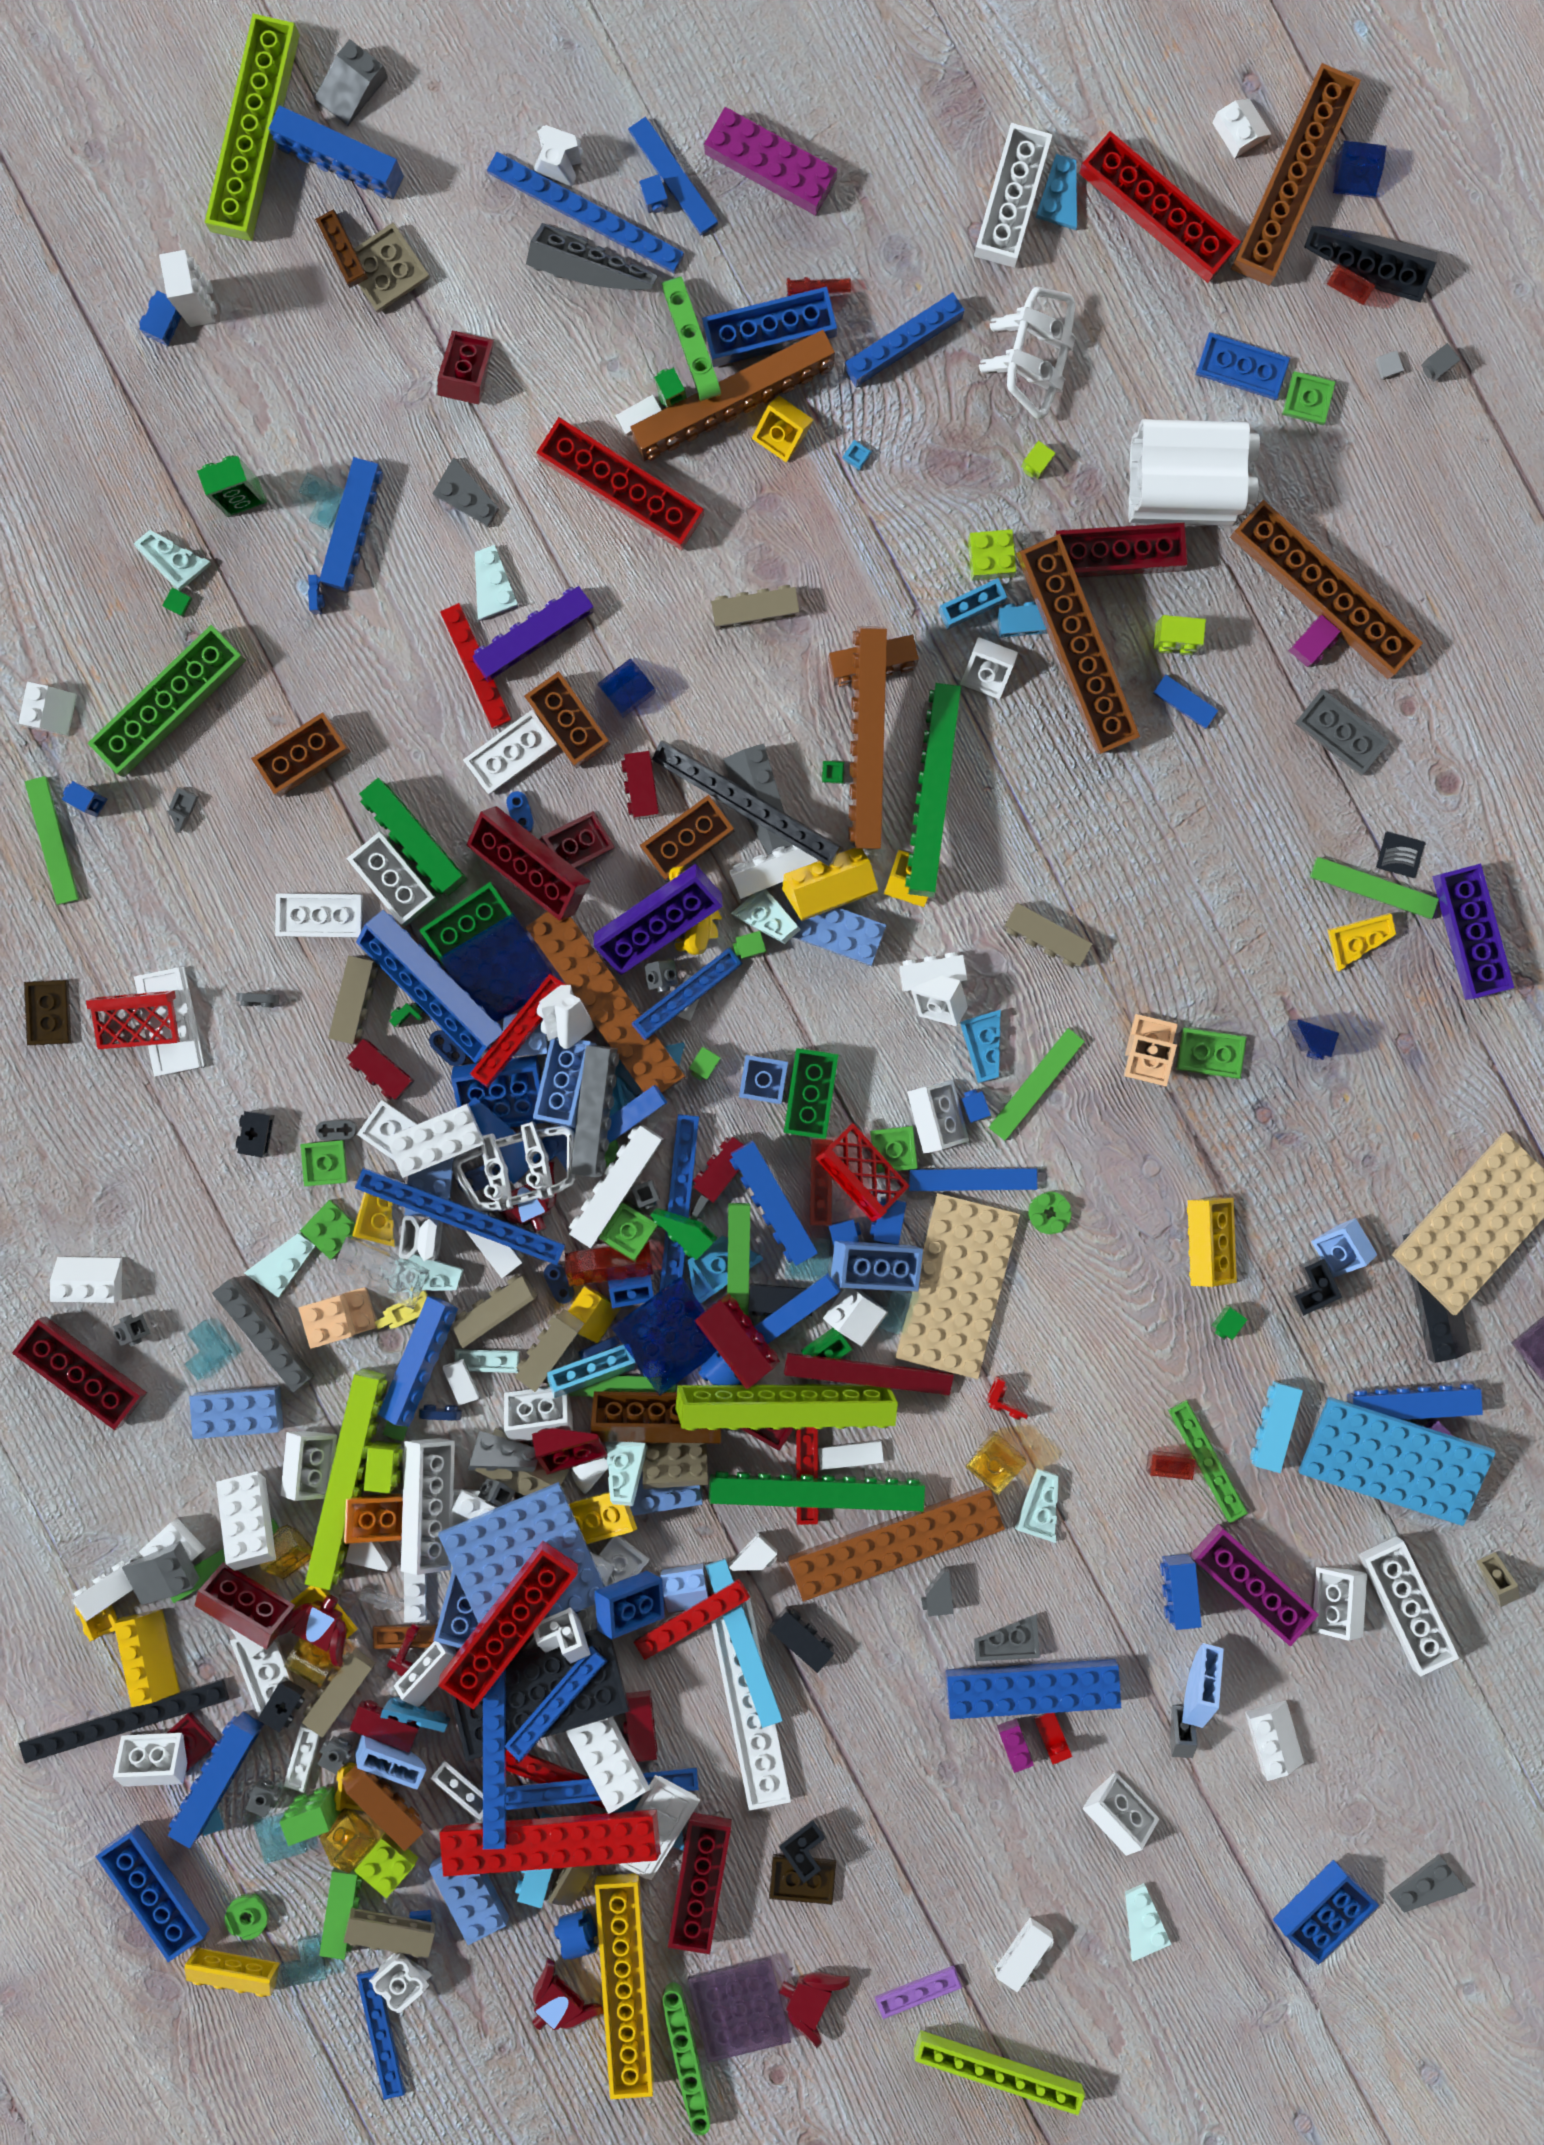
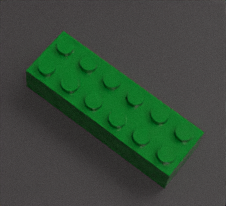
[359,777,468,896]

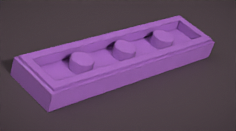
[875,1965,962,2019]

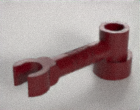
[387,1623,420,1677]

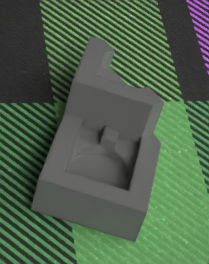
[167,787,199,833]
[691,1194,709,1223]

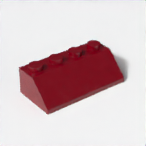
[695,1293,780,1390]
[194,1562,295,1650]

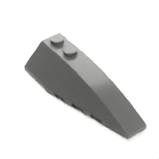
[526,223,658,290]
[723,743,792,855]

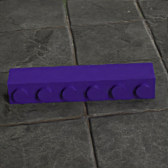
[472,586,594,682]

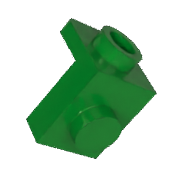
[389,1003,425,1028]

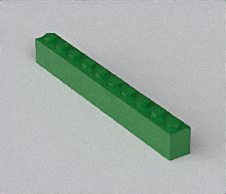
[905,683,961,898]
[709,1471,925,1512]

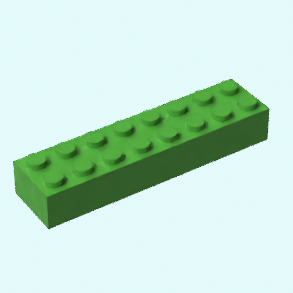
[87,625,246,777]

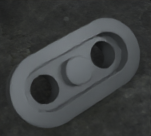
[236,993,279,1008]

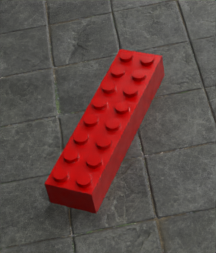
[1079,131,1241,283]
[536,417,705,551]
[438,1540,578,1709]

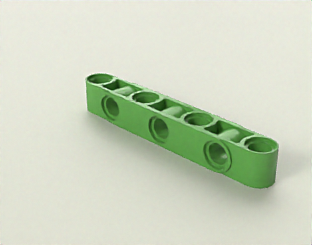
[661,276,721,401]
[663,1982,711,2135]

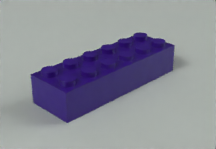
[1432,863,1514,1000]
[594,864,723,975]

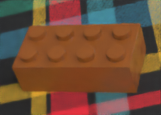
[828,634,919,687]
[524,671,611,769]
[251,712,351,798]
[640,794,735,882]
[341,1764,424,1851]

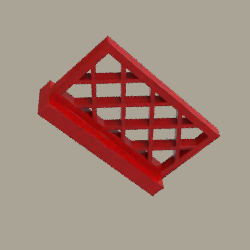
[86,990,180,1050]
[815,1123,909,1222]

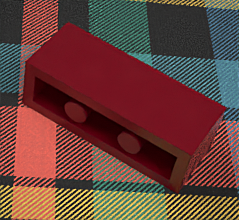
[621,751,660,820]
[347,1039,415,1100]
[693,1136,744,1203]
[623,1690,658,1762]
[349,1700,420,1753]

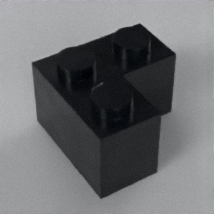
[1289,1257,1342,1316]
[778,1819,825,1883]

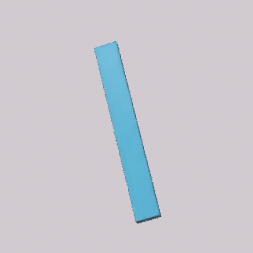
[705,1558,783,1728]

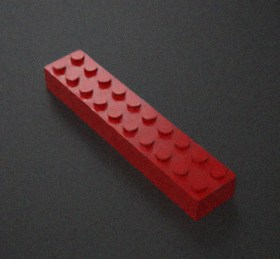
[439,1809,661,1877]

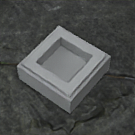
[1375,350,1404,379]

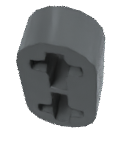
[315,1120,358,1140]

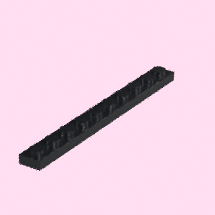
[651,740,841,866]
[18,1678,229,1763]

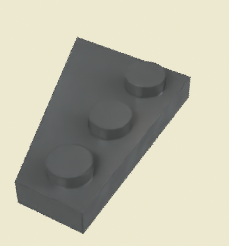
[468,1431,538,1472]

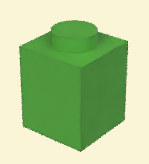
[733,931,766,959]
[689,1047,721,1081]

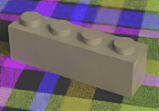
[711,585,800,630]
[1003,903,1092,969]
[328,955,379,1045]
[514,1308,584,1392]
[302,1648,376,1738]
[344,1908,435,1958]

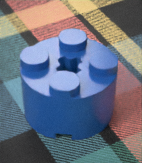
[699,1351,743,1385]
[554,1909,598,1960]

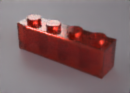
[810,1139,833,1226]
[565,1241,654,1286]

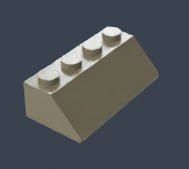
[452,1274,538,1348]
[475,1427,570,1496]
[548,1813,596,1906]

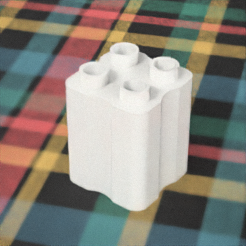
[1128,419,1260,526]

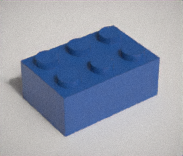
[1160,1554,1202,1630]
[595,1570,665,1639]

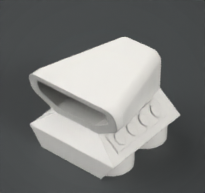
[534,125,583,186]
[537,985,594,1049]
[399,1216,443,1261]
[369,1953,432,2013]

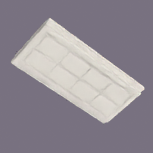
[134,967,205,1077]
[619,1775,700,1880]

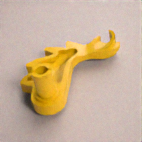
[669,866,722,955]

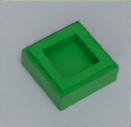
[162,587,192,617]
[822,761,844,784]

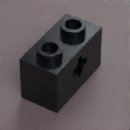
[236,1111,275,1158]
[258,1677,306,1733]

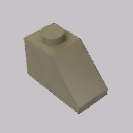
[1476,1552,1520,1607]

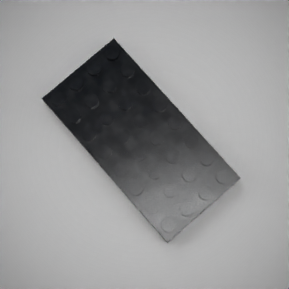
[451,1629,631,1761]

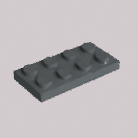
[1294,689,1390,776]

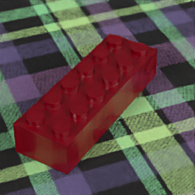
[1053,522,1187,578]
[466,806,591,921]
[12,1316,147,1431]
[668,1812,732,1955]

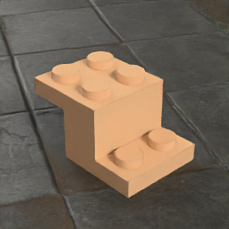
[1124,1014,1178,1086]
[298,1286,377,1349]

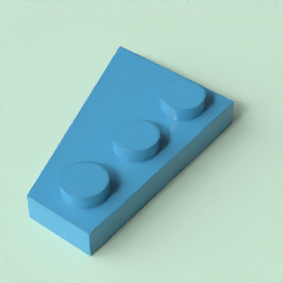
[1036,154,1077,230]
[959,1010,1001,1083]
[380,1697,450,1732]

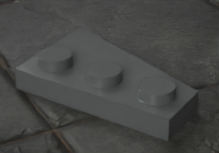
[432,457,499,528]
[974,1614,1040,1661]
[1389,1854,1467,1913]

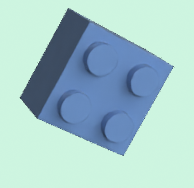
[739,1055,788,1104]

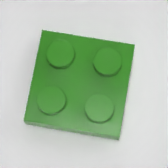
[1282,371,1335,425]
[870,1126,917,1173]
[300,1140,348,1186]
[300,1200,356,1260]
[598,1202,658,1261]

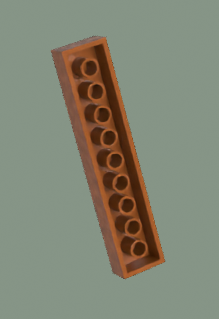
[1231,63,1361,286]
[630,330,835,461]
[1229,499,1423,680]
[1016,534,1140,754]
[848,626,887,849]
[526,911,686,1094]
[788,1485,1005,1602]

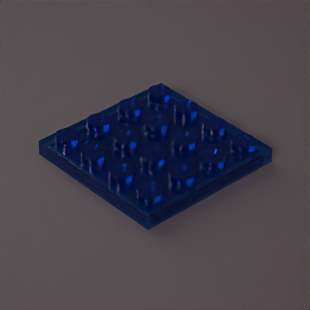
[440,913,554,1022]
[611,1277,717,1396]

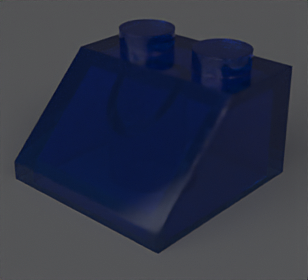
[1333,140,1387,198]
[597,658,656,718]
[1287,1019,1339,1060]

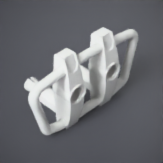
[979,287,1076,419]
[452,1122,576,1212]

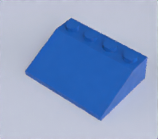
[451,1055,545,1128]
[1273,1860,1379,1965]

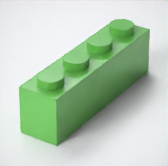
[319,1864,363,1960]

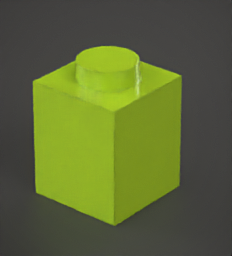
[1021,440,1055,479]

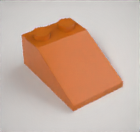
[344,1493,403,1544]

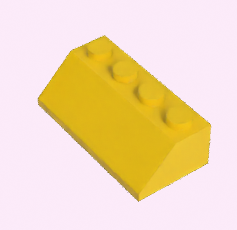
[782,848,878,921]
[1187,1198,1237,1287]
[114,1609,180,1707]
[185,1947,280,1997]

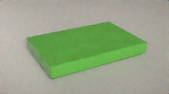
[1176,1028,1247,1079]

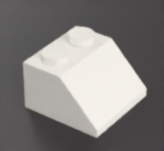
[1212,99,1272,158]
[960,637,1018,699]
[18,682,77,736]
[911,976,968,1026]
[823,1288,888,1347]

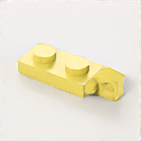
[375,1290,428,1329]

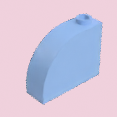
[1182,1643,1224,1728]
[355,1735,426,1790]

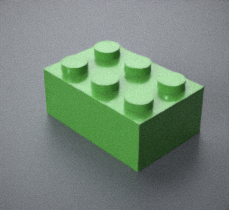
[279,1786,342,1846]

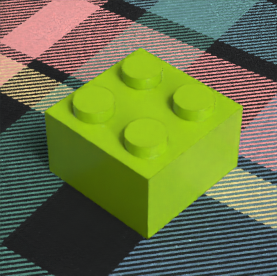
[968,529,1016,581]
[1153,615,1206,655]
[364,1441,404,1493]
[354,1832,418,1899]

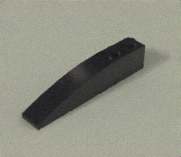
[1304,225,1437,303]
[1402,1233,1471,1363]

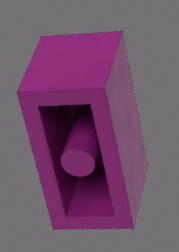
[1288,614,1341,667]
[997,1718,1034,1773]

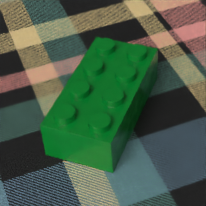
[197,455,267,517]
[419,882,517,967]
[784,1048,839,1139]

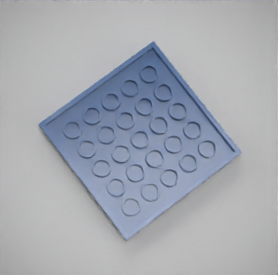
[438,1482,605,1624]

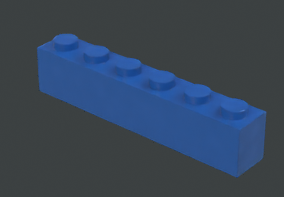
[844,292,965,387]
[319,457,383,592]
[730,1140,818,1266]
[378,1296,458,1427]
[1347,1383,1483,1420]

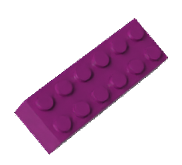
[704,107,837,216]
[1190,1524,1319,1647]

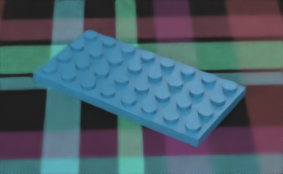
[1298,1396,1495,1526]

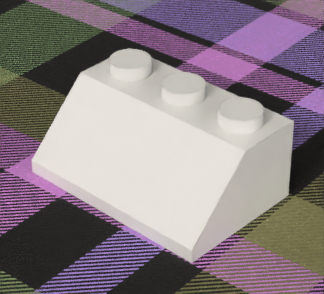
[907,1079,969,1154]
[50,1257,122,1303]
[504,1387,573,1442]
[281,1431,337,1501]
[1312,1567,1367,1641]
[1245,1700,1304,1781]
[113,1733,187,1787]
[1083,1772,1159,1856]

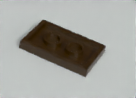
[24,980,72,1046]
[769,1854,836,1905]

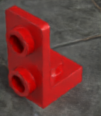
[986,1376,1029,1420]
[1034,1713,1073,1765]

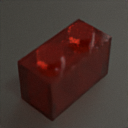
[1324,264,1375,305]
[1146,1450,1195,1480]

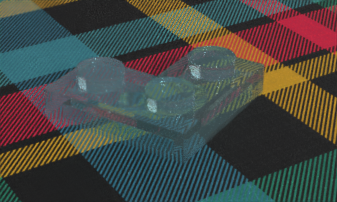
[298,472,344,531]
[877,1290,914,1335]
[185,1320,232,1380]
[280,1934,328,1987]

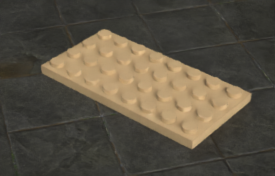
[1392,1132,1544,1315]
[895,1193,1020,1379]

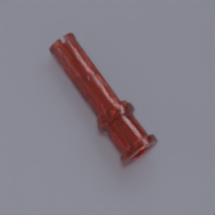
[786,277,851,296]

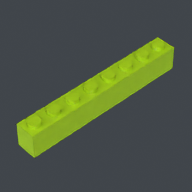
[914,2030,1085,2116]

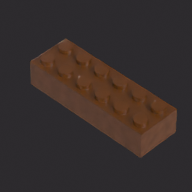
[591,1391,722,1444]

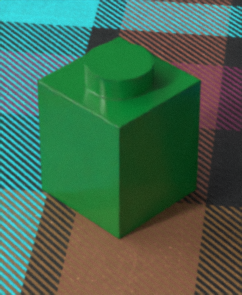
[1211,1305,1248,1340]

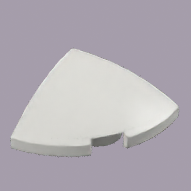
[571,1457,609,1494]

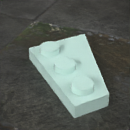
[134,530,211,591]
[475,545,518,621]
[731,889,801,944]
[244,1233,316,1297]
[390,1254,464,1291]
[605,1442,648,1506]
[1015,1468,1058,1543]
[1125,1883,1171,1962]

